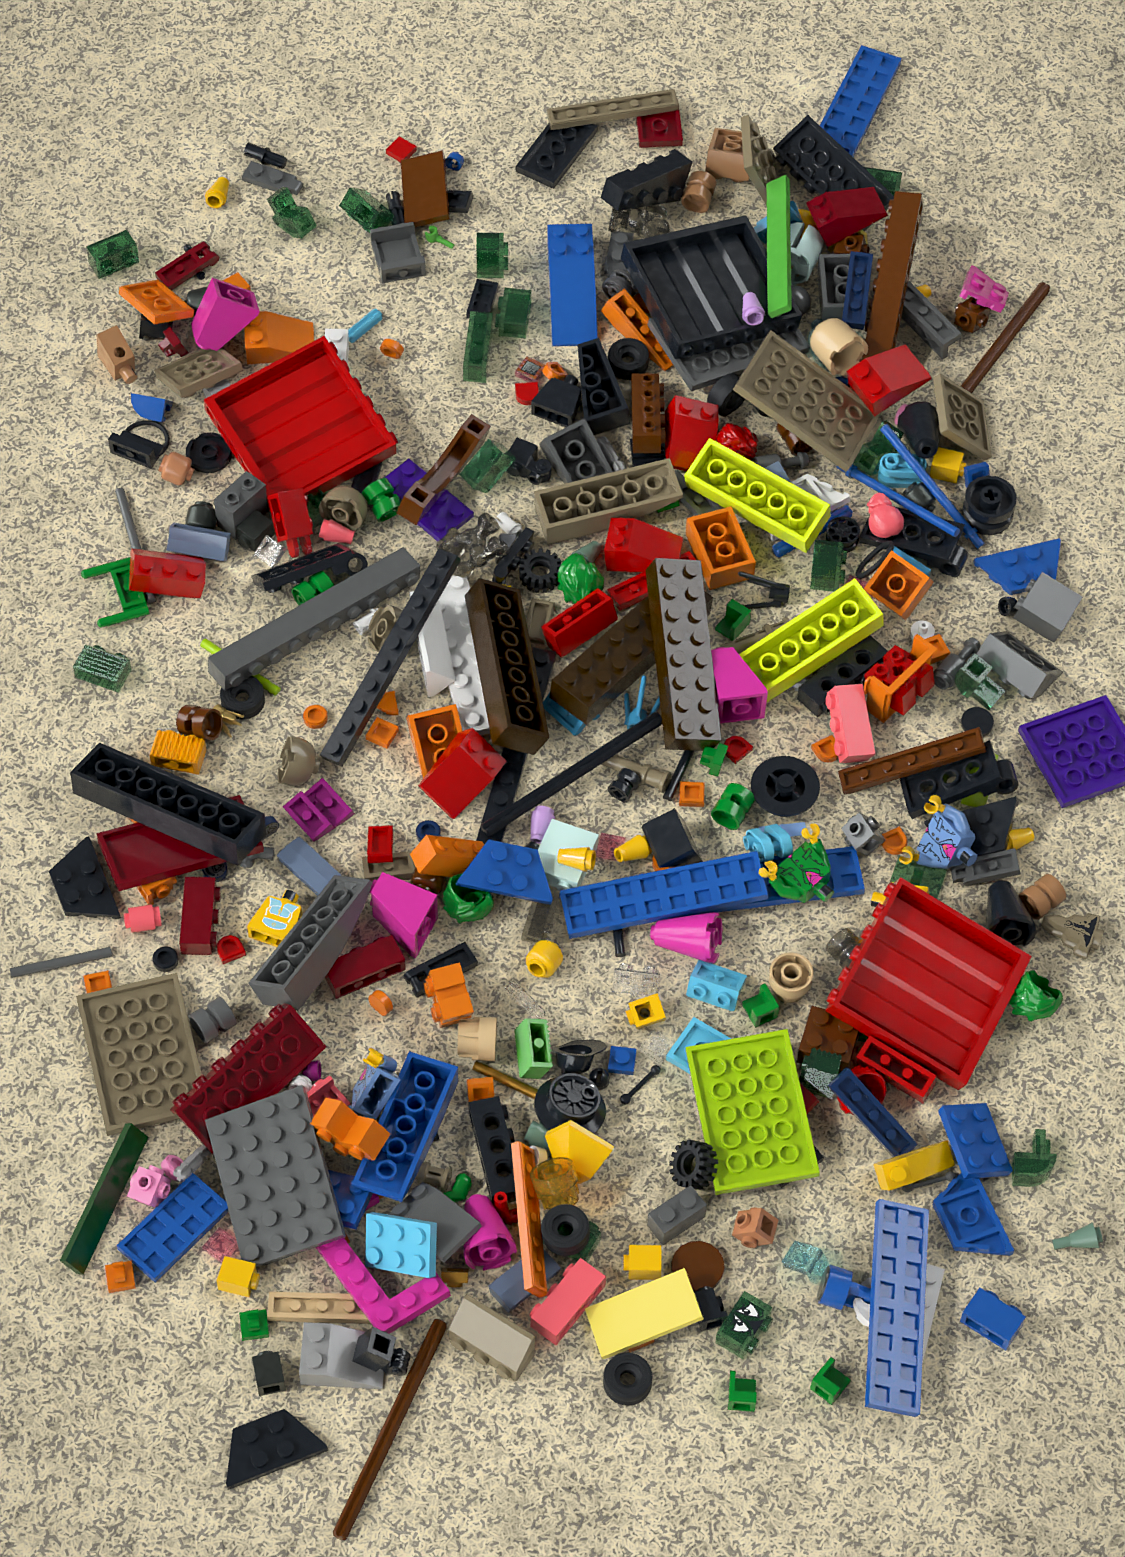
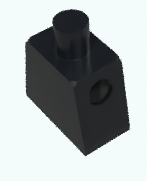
[531,375,581,427]

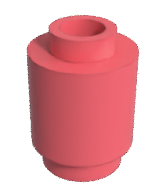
[124,904,162,933]

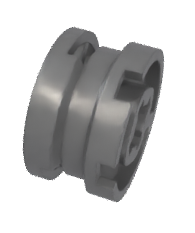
[602,270,638,299]

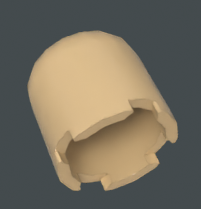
[810,318,868,376]

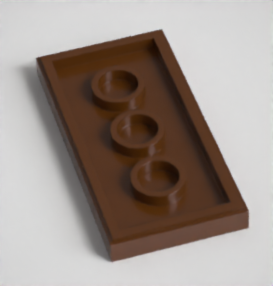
[400,150,450,228]

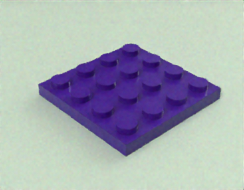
[1018,695,1125,808]

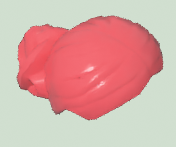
[867,493,904,538]

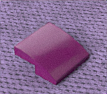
[283,777,355,842]

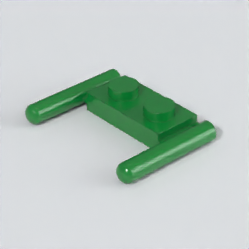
[81,557,150,628]

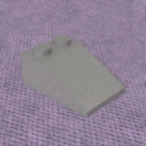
[299,1322,384,1389]

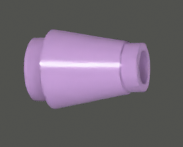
[742,292,765,325]
[530,806,555,844]

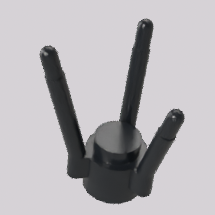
[738,572,790,609]

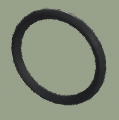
[125,420,170,456]
[855,541,894,579]

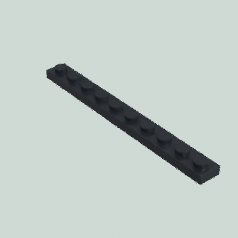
[320,549,461,767]
[476,647,556,845]

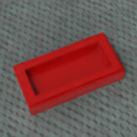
[367,825,394,863]

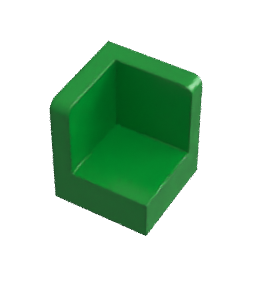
[715,599,751,641]
[742,983,779,1028]
[810,1357,850,1405]
[727,1370,757,1412]

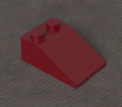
[806,187,888,247]

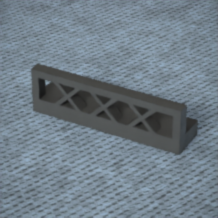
[901,281,961,360]

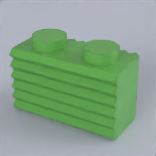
[514,1018,553,1079]

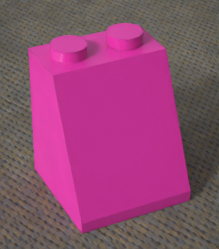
[191,277,260,351]
[711,647,768,724]
[369,872,438,959]

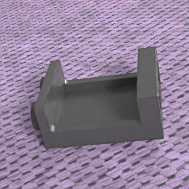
[370,222,426,284]

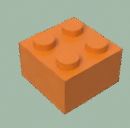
[864,550,934,621]

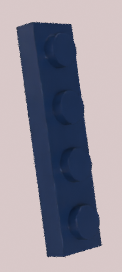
[842,251,873,330]
[827,1068,918,1157]

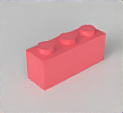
[826,684,875,763]
[530,1258,606,1345]

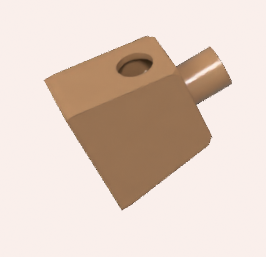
[96,325,138,384]

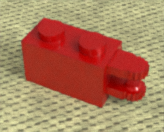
[267,488,313,558]

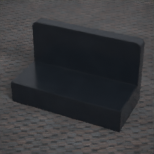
[108,430,164,469]

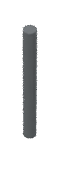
[10,947,112,978]

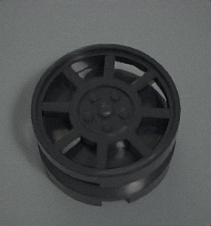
[826,516,860,553]

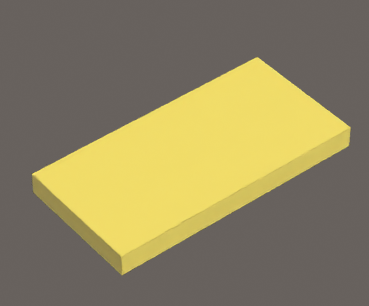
[585,1268,704,1359]

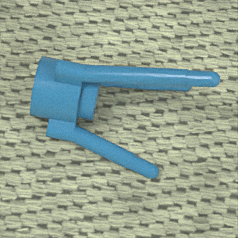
[624,675,660,729]

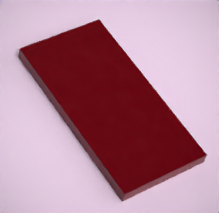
[96,795,264,891]

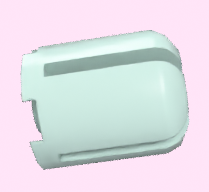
[790,222,824,285]

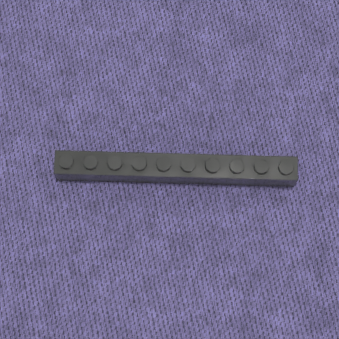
[208,547,421,691]

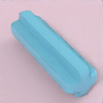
[348,308,382,343]

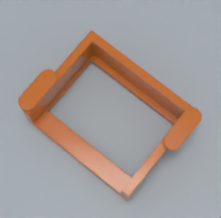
[864,634,938,723]

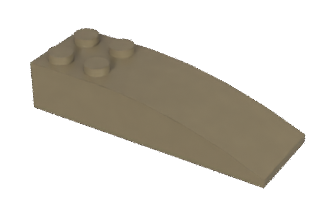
[534,458,683,545]

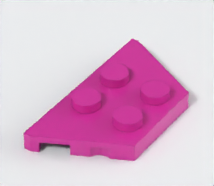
[959,265,1009,313]

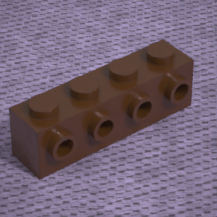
[632,373,665,453]

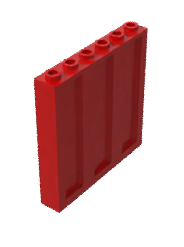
[204,336,398,510]
[825,877,1032,1090]

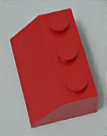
[129,548,206,598]

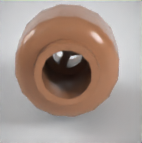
[158,452,195,486]

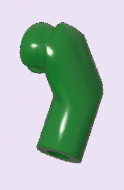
[443,1173,472,1203]

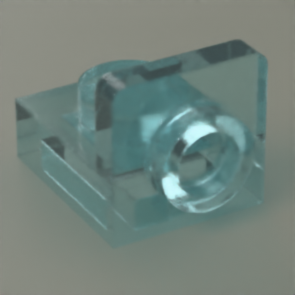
[782,1241,829,1284]

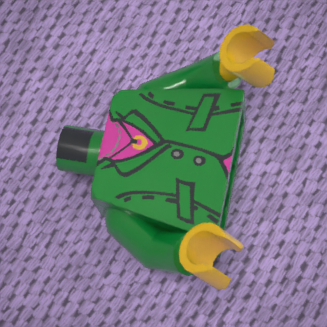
[759,823,834,903]

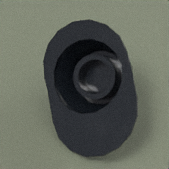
[551,1039,607,1075]

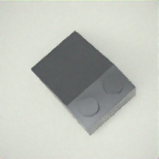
[539,418,613,484]
[388,1182,482,1262]

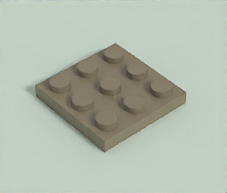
[740,115,777,206]
[154,348,243,398]
[933,373,992,460]

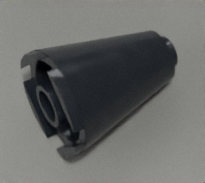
[897,401,941,459]
[986,880,1037,947]

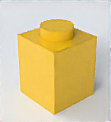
[929,447,966,484]
[623,1245,662,1280]
[217,1256,260,1297]

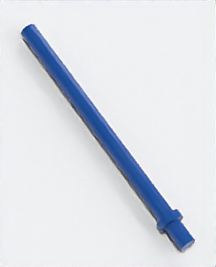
[880,424,985,549]
[836,464,960,537]

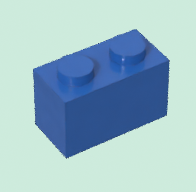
[960,1287,1026,1351]

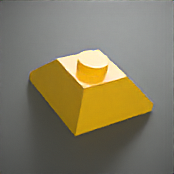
[545,1120,614,1184]

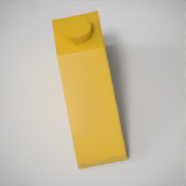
[873,1140,955,1191]

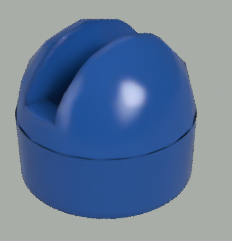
[445,152,464,171]

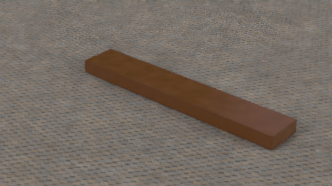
[838,727,987,795]

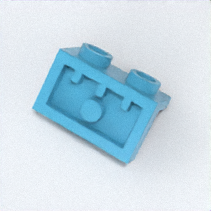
[686,960,747,1011]

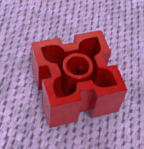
[864,645,934,716]

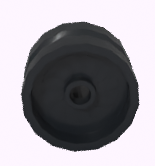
[962,475,1017,535]

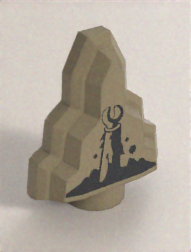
[1041,913,1104,960]

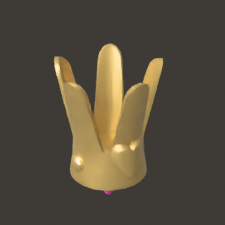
[213,704,244,737]

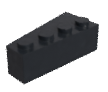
[600,149,693,211]
[577,338,630,435]

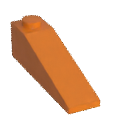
[601,288,673,371]

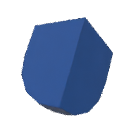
[131,393,173,422]

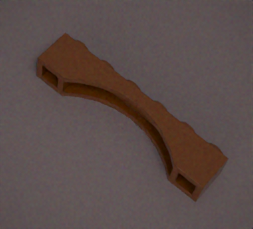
[397,414,491,526]

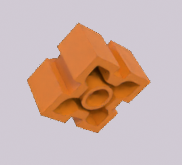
[424,962,474,1028]

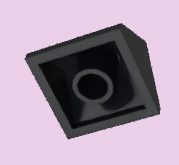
[641,808,703,868]

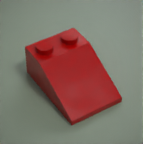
[846,344,932,417]
[665,395,719,472]
[604,518,683,572]
[418,728,507,819]

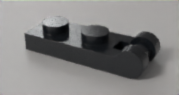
[492,527,534,585]
[403,942,478,998]

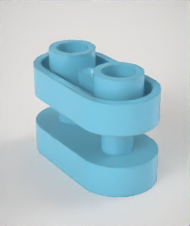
[878,453,927,488]
[743,824,793,862]

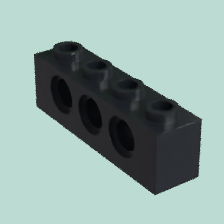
[797,635,888,717]
[468,1096,516,1206]

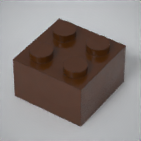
[796,1005,859,1074]

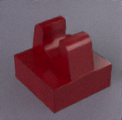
[158,327,189,357]

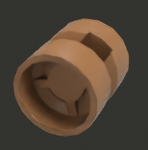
[681,171,717,213]
[1019,874,1067,920]

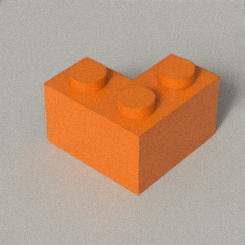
[310,1098,390,1160]

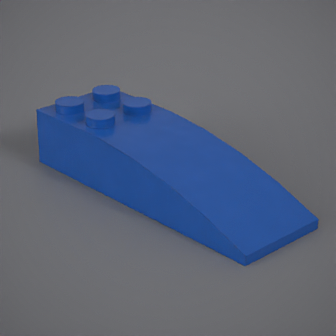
[547,224,597,347]
[352,1051,459,1202]

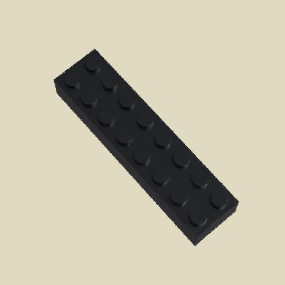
[70,742,266,866]

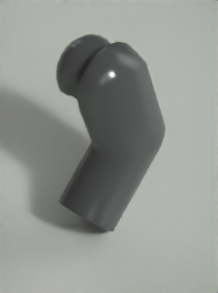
[240,847,274,868]

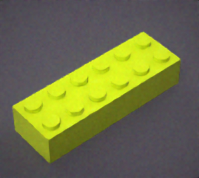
[684,438,831,553]
[739,579,884,702]

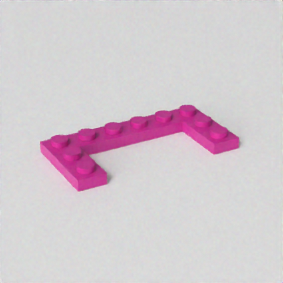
[315,1193,451,1334]

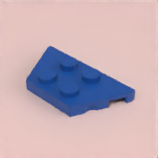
[973,538,1061,595]
[456,839,553,905]
[932,1173,1014,1256]

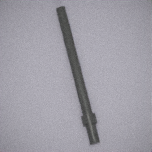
[115,488,156,604]

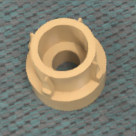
[769,953,813,1005]
[457,1017,497,1062]

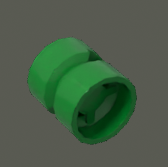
[362,478,401,522]
[291,571,334,605]
[711,783,755,830]

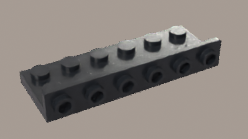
[773,115,894,234]

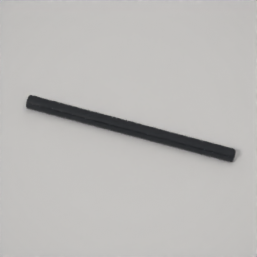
[481,712,662,836]

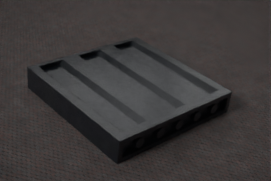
[621,215,802,359]

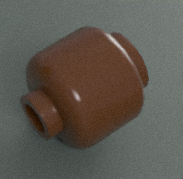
[410,867,446,896]

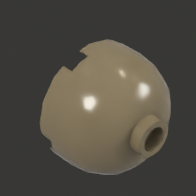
[319,486,368,532]
[368,604,403,652]
[277,736,320,786]

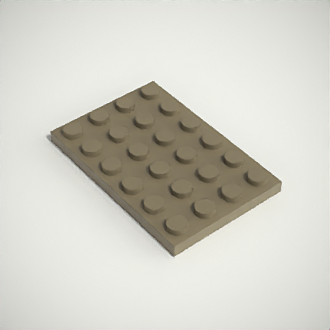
[733,330,882,472]
[76,973,201,1136]

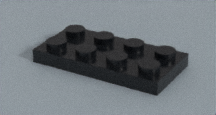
[516,123,598,189]

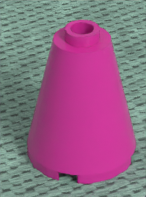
[650,912,723,964]
[463,1194,517,1271]

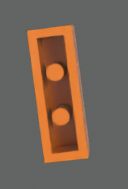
[410,835,484,877]

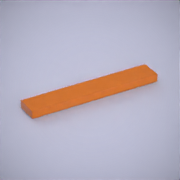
[511,1141,548,1298]

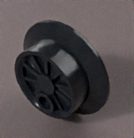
[751,756,820,817]
[534,1073,606,1134]

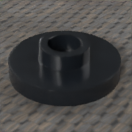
[961,707,994,736]

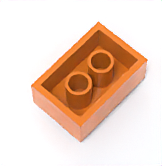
[686,506,756,590]

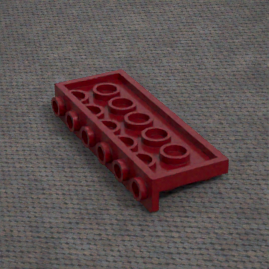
[170,1004,327,1154]

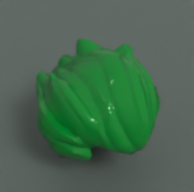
[558,553,604,604]
[442,873,494,924]
[1009,970,1063,1022]

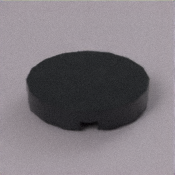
[186,432,232,473]

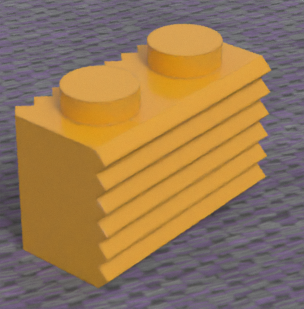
[149,730,207,775]

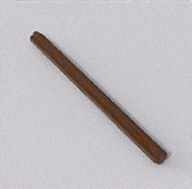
[961,282,1050,393]
[333,1319,447,1541]

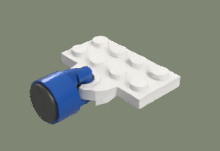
[817,1264,945,1364]

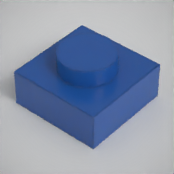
[964,462,990,488]
[608,1046,637,1075]

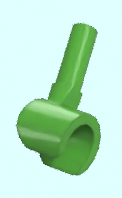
[424,226,455,249]

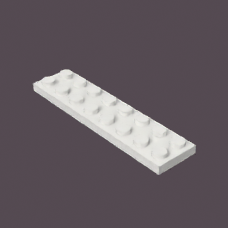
[438,573,490,735]

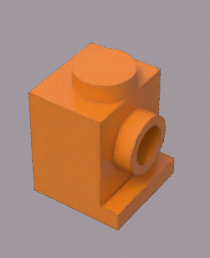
[137,876,177,905]

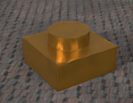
[441,1268,469,1288]

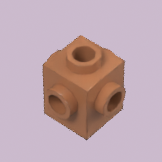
[732,1207,779,1248]

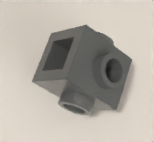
[841,812,886,856]

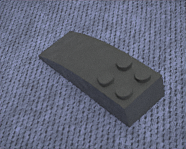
[248,875,373,1011]

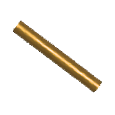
[472,1061,538,1099]

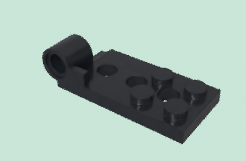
[859,506,968,578]
[251,543,368,593]
[899,740,1019,819]

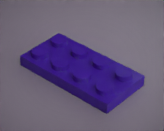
[384,458,474,543]

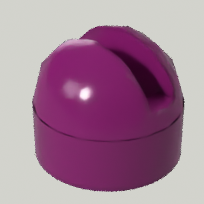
[302,1060,322,1082]

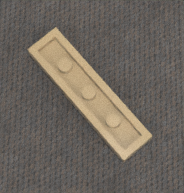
[267,1292,371,1324]

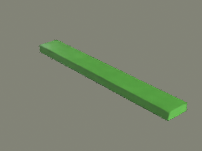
[766,175,792,318]

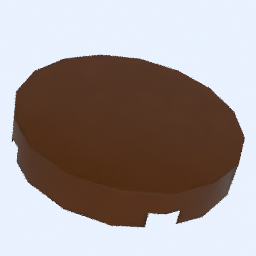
[671,1241,725,1292]

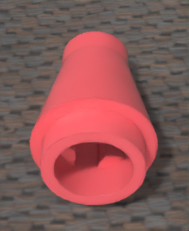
[319,519,355,545]

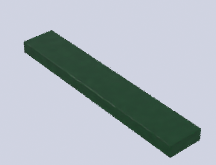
[60,1123,149,1275]

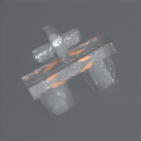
[612,963,660,1001]

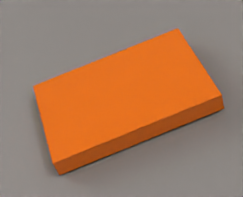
[119,279,194,324]

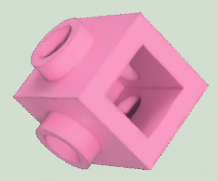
[127,1165,171,1208]

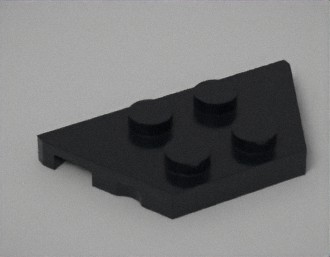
[924,796,1019,856]
[49,836,121,919]
[226,1409,328,1490]

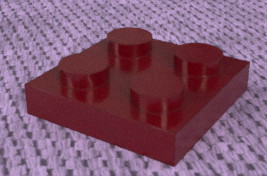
[636,110,683,148]

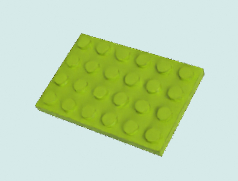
[685,1029,820,1195]

